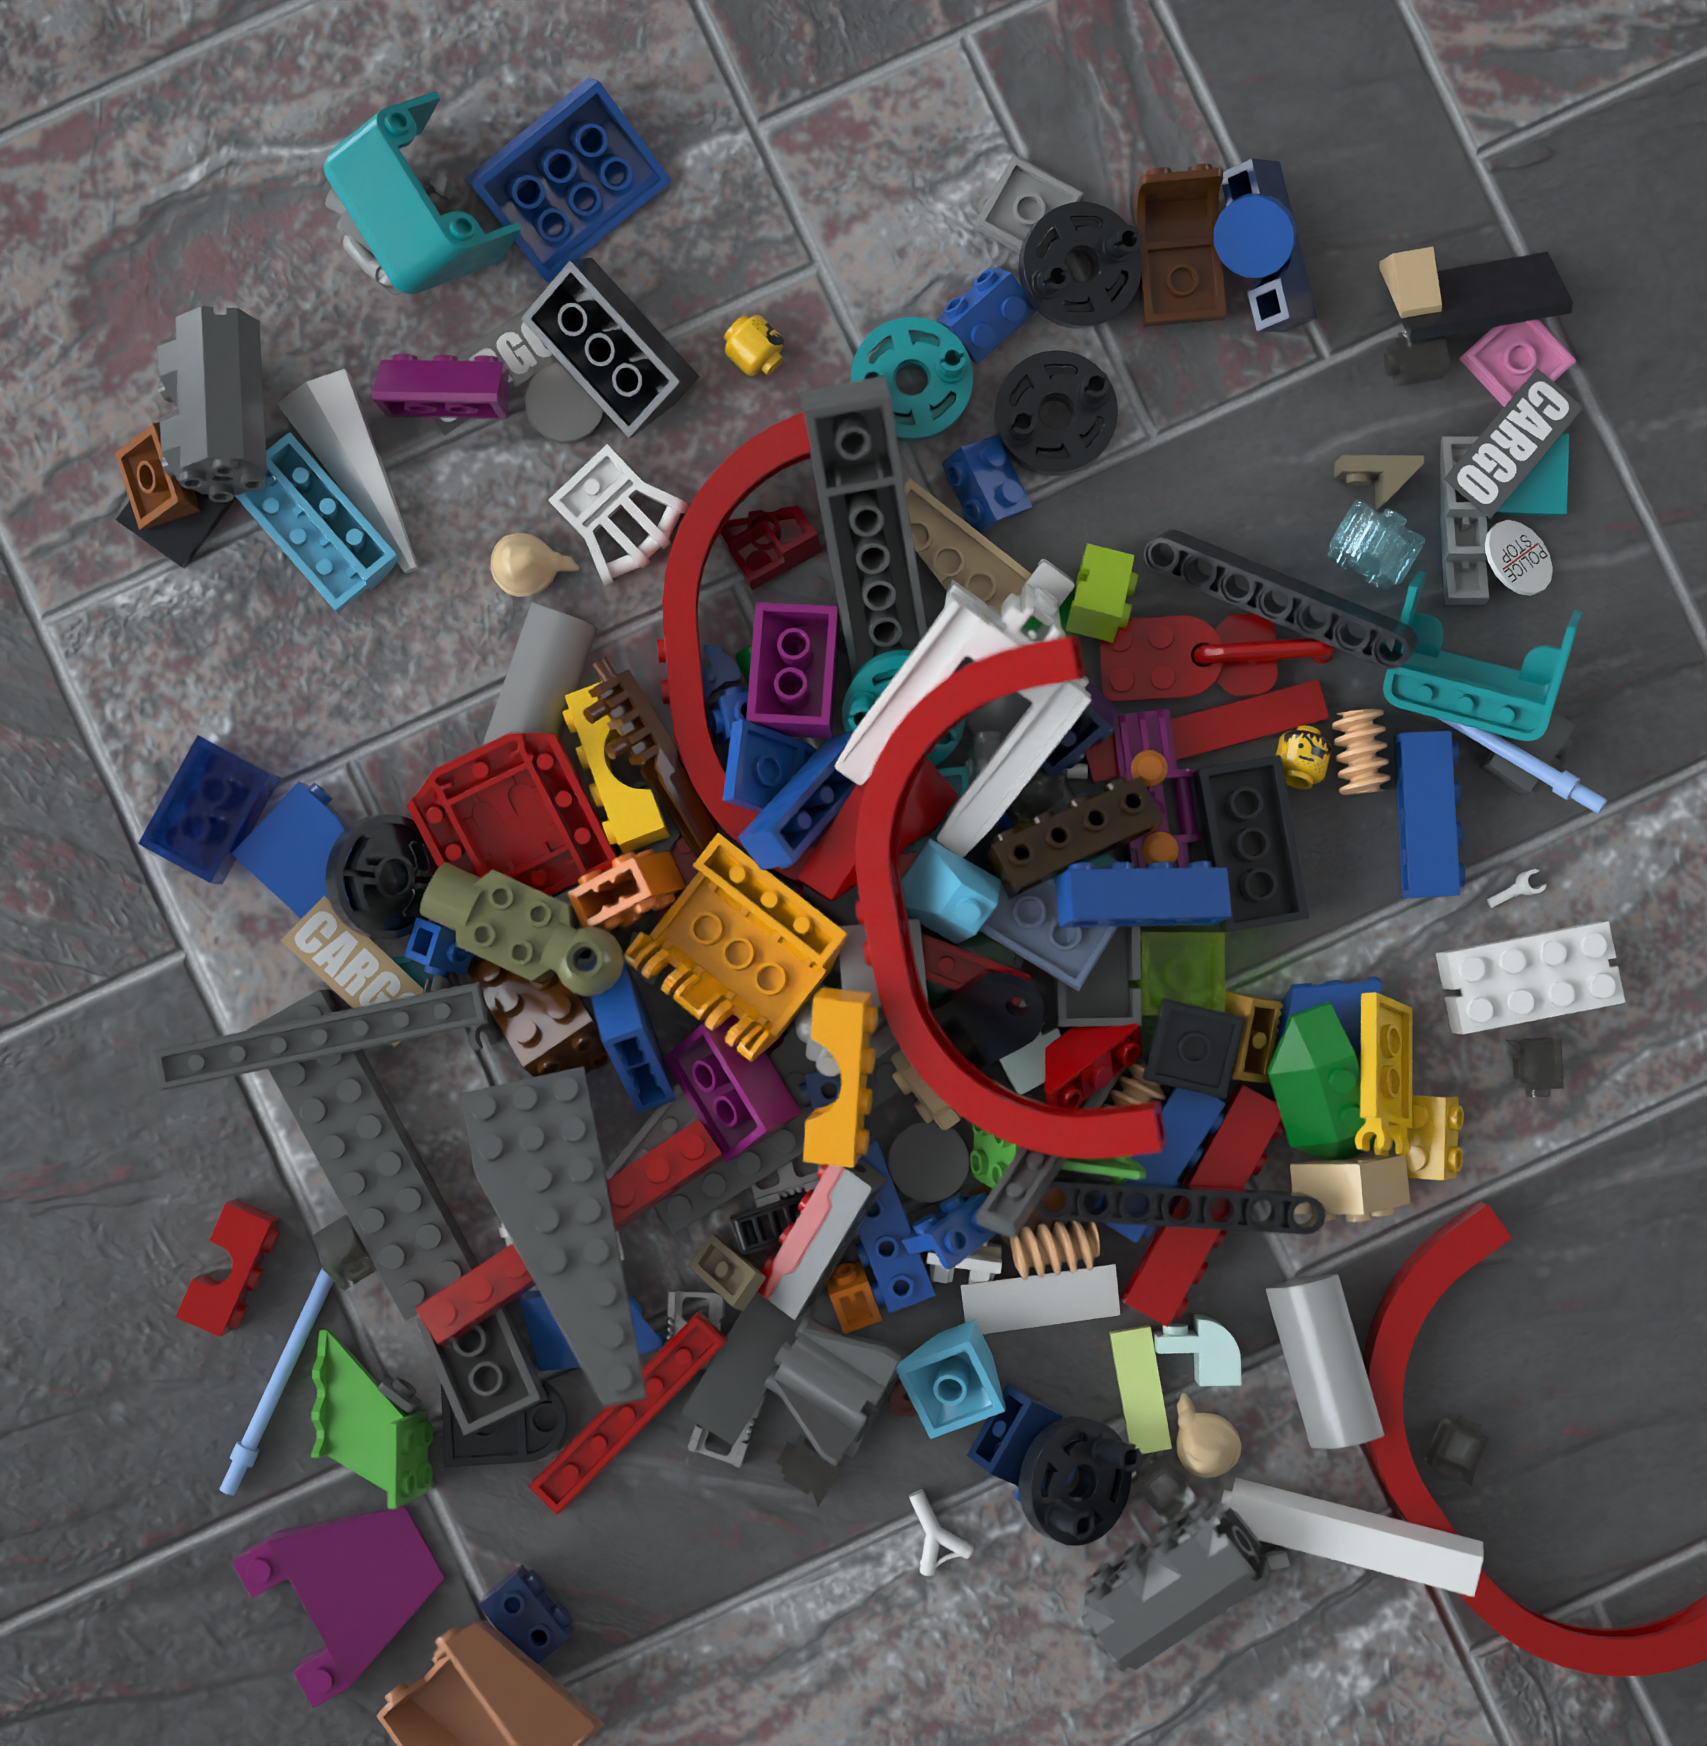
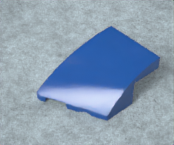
[1271,976,1383,1060]
[519,1290,666,1371]

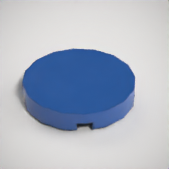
[1214,193,1297,278]

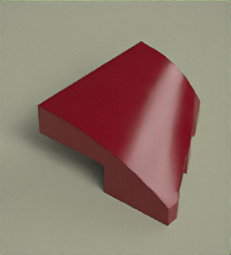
[718,506,822,590]

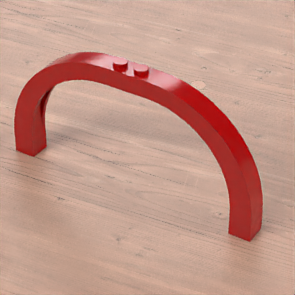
[657,398,919,881]
[855,635,1167,1159]
[1362,1201,1707,1677]

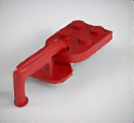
[1100,613,1336,703]

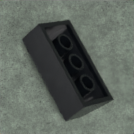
[521,257,700,438]

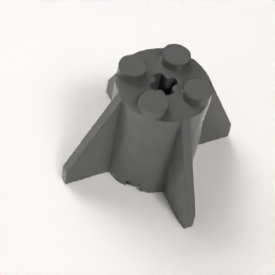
[764,1315,913,1466]

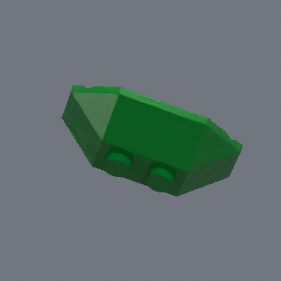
[1267,1001,1375,1160]

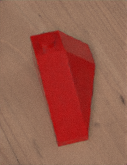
[797,758,959,903]

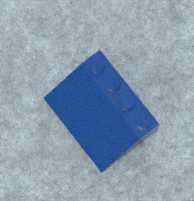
[464,77,672,283]

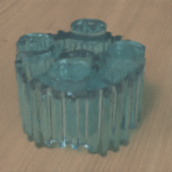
[1327,500,1425,591]

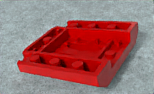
[407,732,618,896]

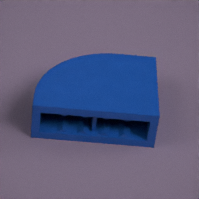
[231,782,355,919]
[584,960,676,1114]

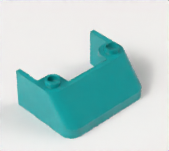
[324,91,522,294]
[1383,571,1582,741]

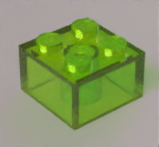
[1136,932,1225,1015]

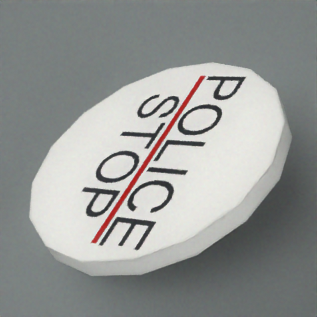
[1485,520,1553,596]

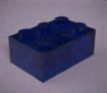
[138,735,281,885]

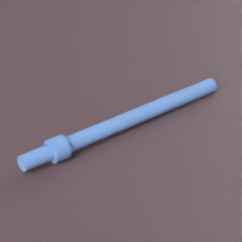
[1438,718,1608,814]
[220,1263,339,1496]

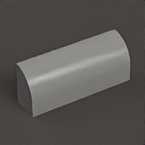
[483,602,598,745]
[1266,1274,1384,1449]

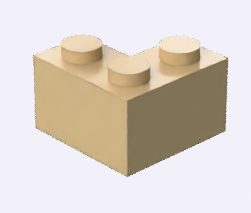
[1290,1155,1410,1222]

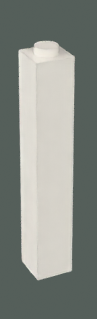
[1221,1478,1483,1597]

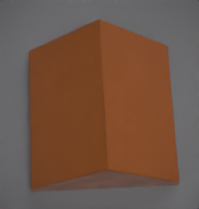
[115,423,201,530]

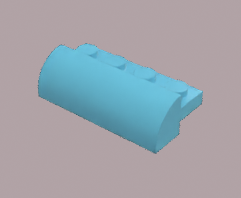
[234,432,398,614]

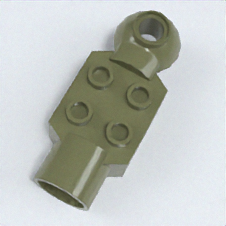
[420,862,624,996]

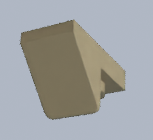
[1334,455,1424,511]
[689,1233,766,1312]

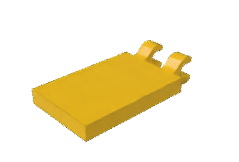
[1355,992,1412,1157]

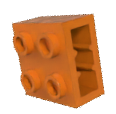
[567,849,686,931]

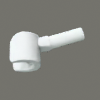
[1487,869,1547,908]

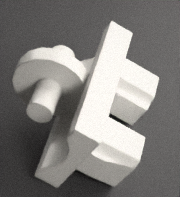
[927,1241,1002,1284]

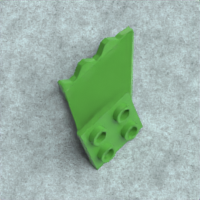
[970,1123,1146,1189]
[311,1329,433,1509]

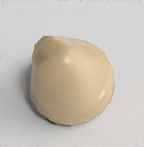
[491,532,580,597]
[1176,1393,1241,1478]

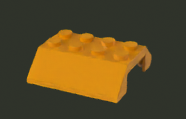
[623,833,849,1062]

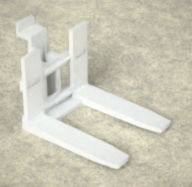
[835,559,1091,857]

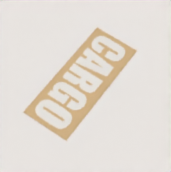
[280,896,424,1047]

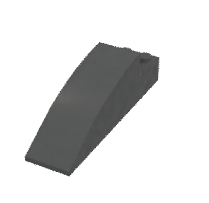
[800,376,927,683]

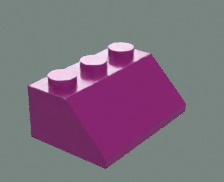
[372,354,509,419]
[746,602,841,739]
[663,1014,801,1163]

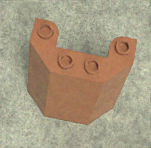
[376,1621,605,1746]

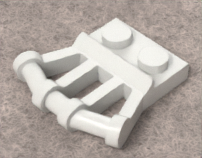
[548,444,690,586]

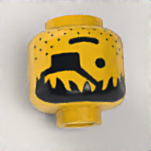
[724,315,784,376]
[1276,725,1331,789]

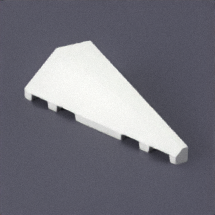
[278,369,419,573]

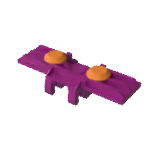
[1104,709,1203,869]

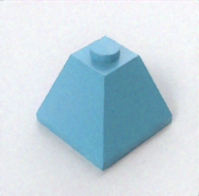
[901,839,1001,944]
[896,1319,1006,1439]

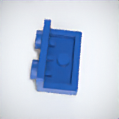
[937,267,1037,364]
[942,434,1032,533]
[901,1192,999,1270]

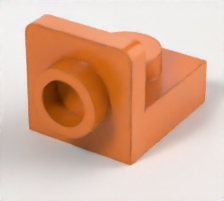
[826,1261,883,1334]

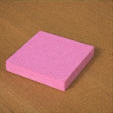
[1459,319,1577,407]

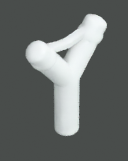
[908,1489,974,1576]

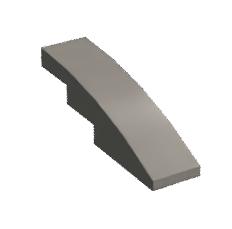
[1440,437,1489,605]

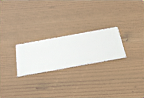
[960,1264,1120,1334]

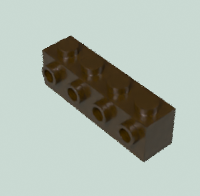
[987,776,1163,899]

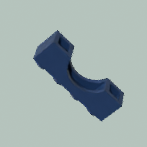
[1221,158,1317,332]

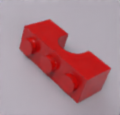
[176,1199,280,1337]

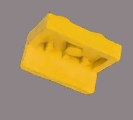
[1397,1095,1464,1180]

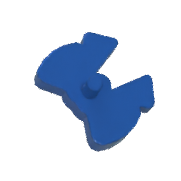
[703,645,742,705]

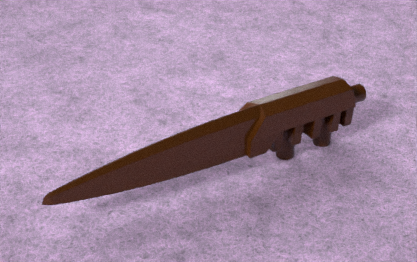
[583,656,719,859]

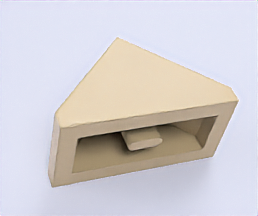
[1379,247,1442,318]

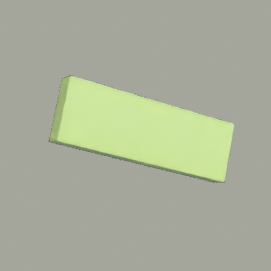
[1109,1325,1172,1454]

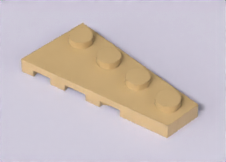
[904,478,1032,612]

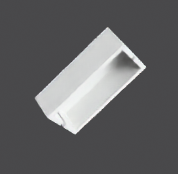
[1436,921,1625,1034]

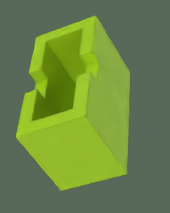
[1065,543,1138,642]

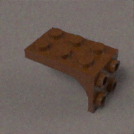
[1132,163,1227,327]
[468,958,610,1077]

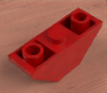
[1045,1023,1142,1108]

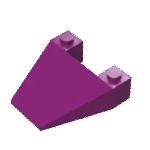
[231,1505,446,1708]

